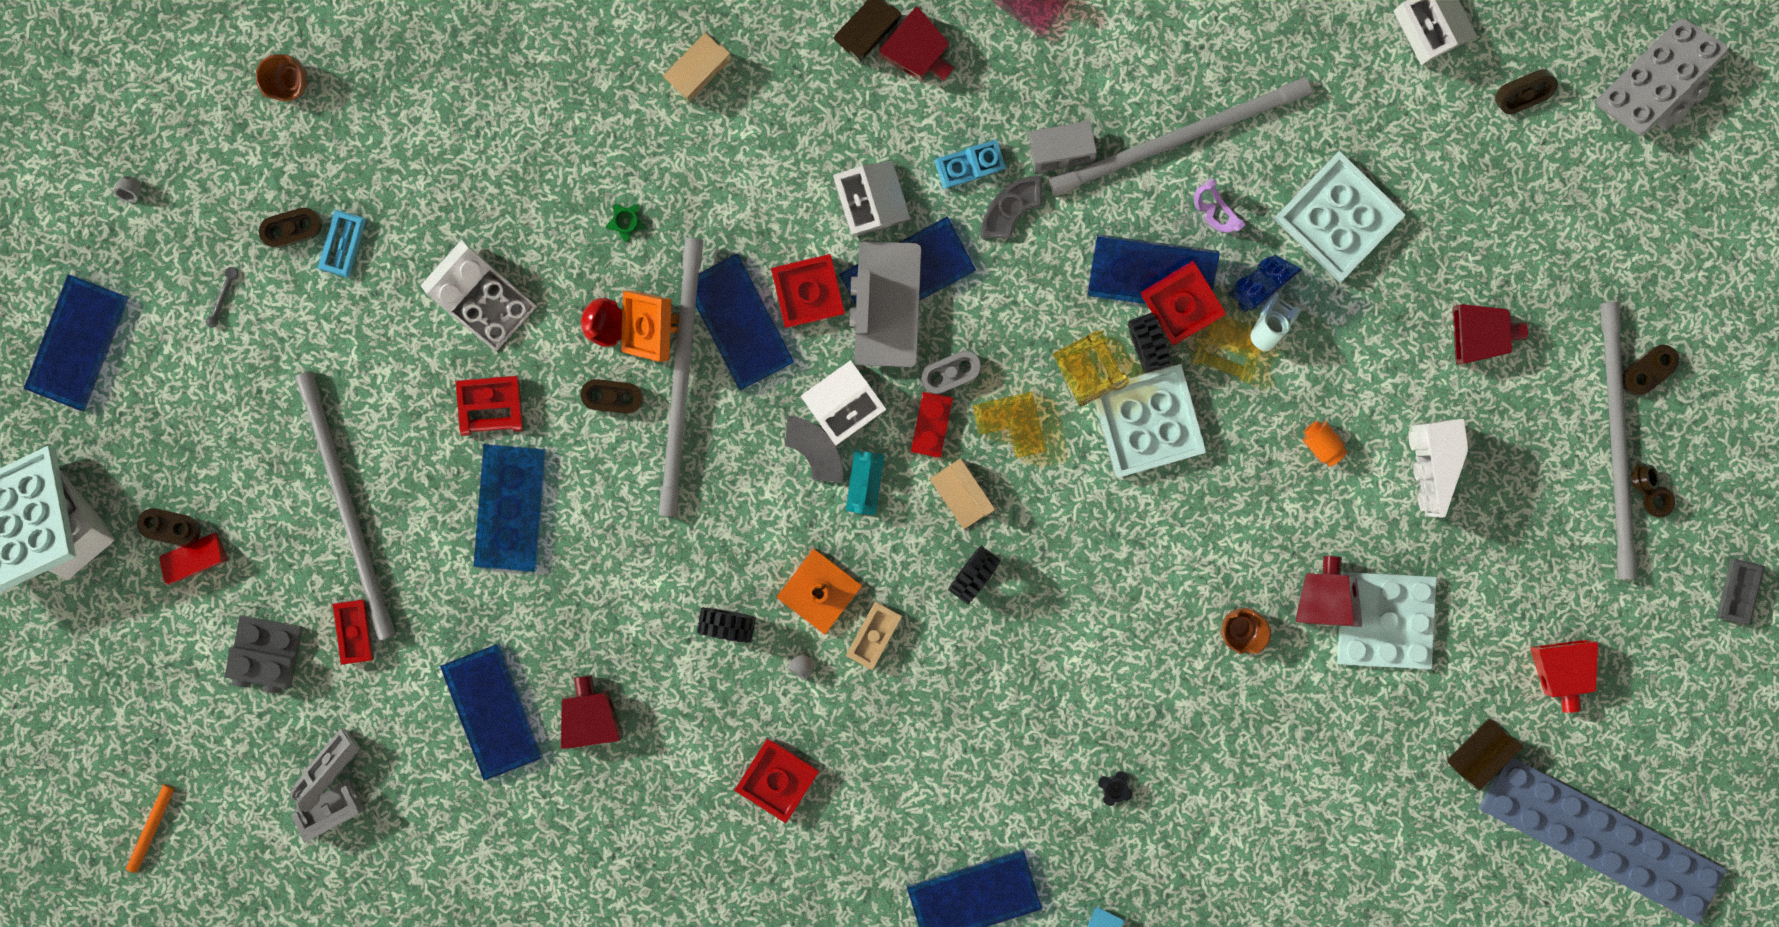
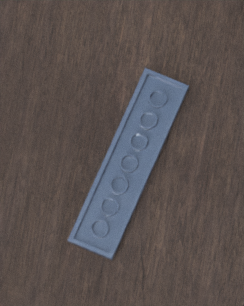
[1478,758,1727,924]

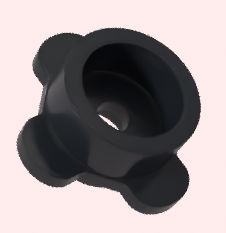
[1098,771,1133,806]

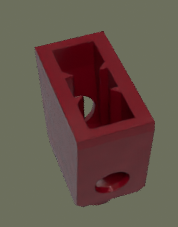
[879,6,955,82]
[1452,304,1528,365]
[1296,556,1362,627]
[561,675,623,750]

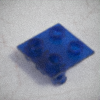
[1227,254,1302,313]

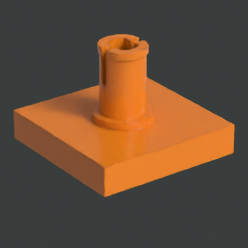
[621,290,679,362]
[776,548,862,634]

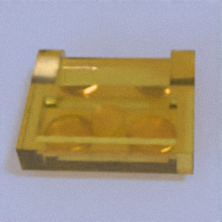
[1191,316,1261,384]
[1052,331,1129,407]

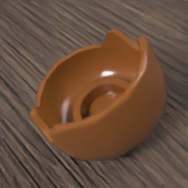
[256,54,307,102]
[1221,608,1271,654]

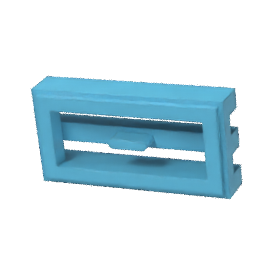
[317,210,367,278]

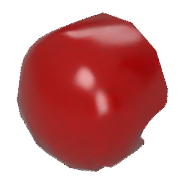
[580,297,622,347]

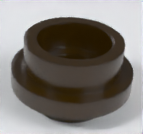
[1631,463,1659,494]
[1643,487,1675,517]

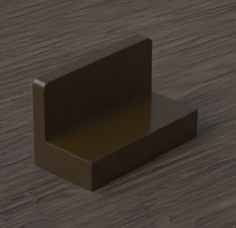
[834,0,901,64]
[1447,719,1523,791]

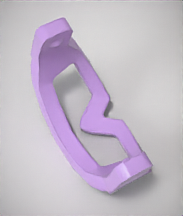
[1194,179,1246,233]

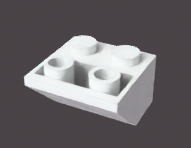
[1394,0,1477,65]
[833,161,911,238]
[801,360,886,446]

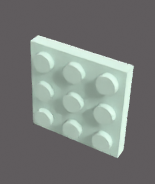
[1273,151,1405,282]
[1091,364,1206,478]
[1337,572,1437,669]

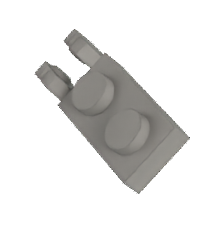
[290,728,360,813]

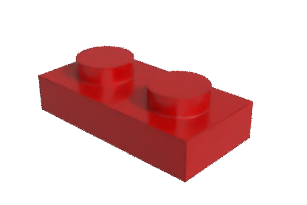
[911,392,953,458]
[332,599,374,665]

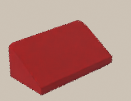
[159,532,229,585]

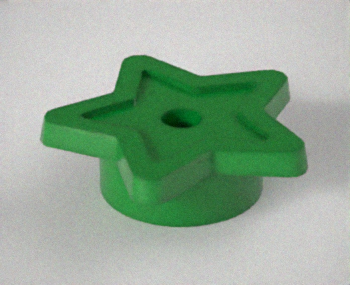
[606,203,646,242]

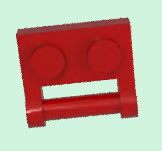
[455,376,524,436]

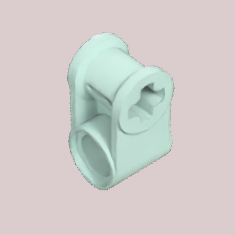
[1250,291,1301,351]

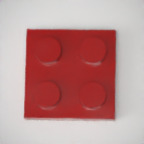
[771,254,845,329]
[1140,260,1226,346]
[734,737,819,823]

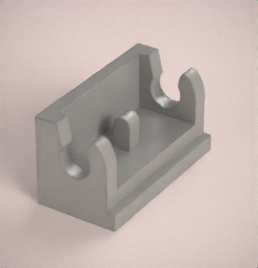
[1029,121,1097,173]
[292,780,366,843]

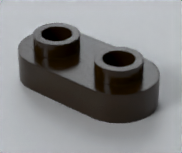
[1495,69,1558,114]
[259,208,322,248]
[1622,345,1679,395]
[580,379,643,414]
[137,508,201,547]

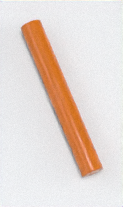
[126,784,175,873]

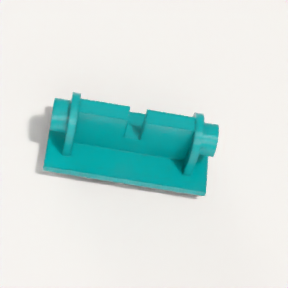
[845,450,885,516]

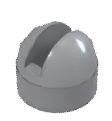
[113,176,142,203]
[786,655,813,681]

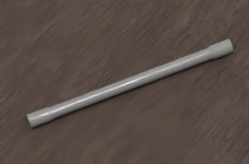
[1048,77,1312,197]
[659,238,704,517]
[1600,302,1638,579]
[295,371,396,641]

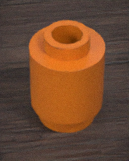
[1302,420,1348,467]

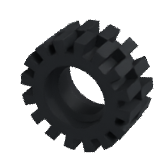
[1128,313,1171,373]
[948,545,1001,605]
[697,607,756,643]

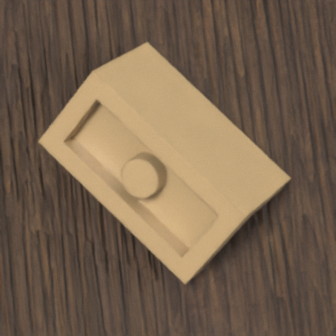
[663,32,732,102]
[930,458,995,530]

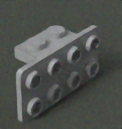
[1597,19,1728,135]
[849,241,921,367]

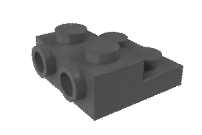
[224,615,303,693]

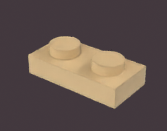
[846,601,902,671]

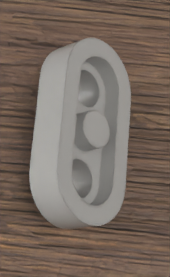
[921,351,981,394]

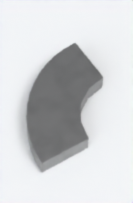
[981,175,1042,238]
[785,415,844,482]

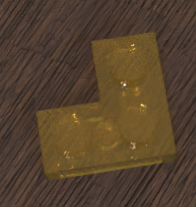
[972,391,1046,458]

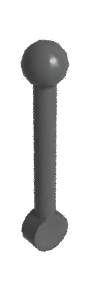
[206,267,238,328]

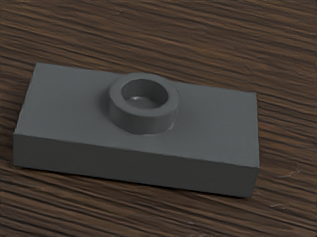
[1716,558,1765,626]

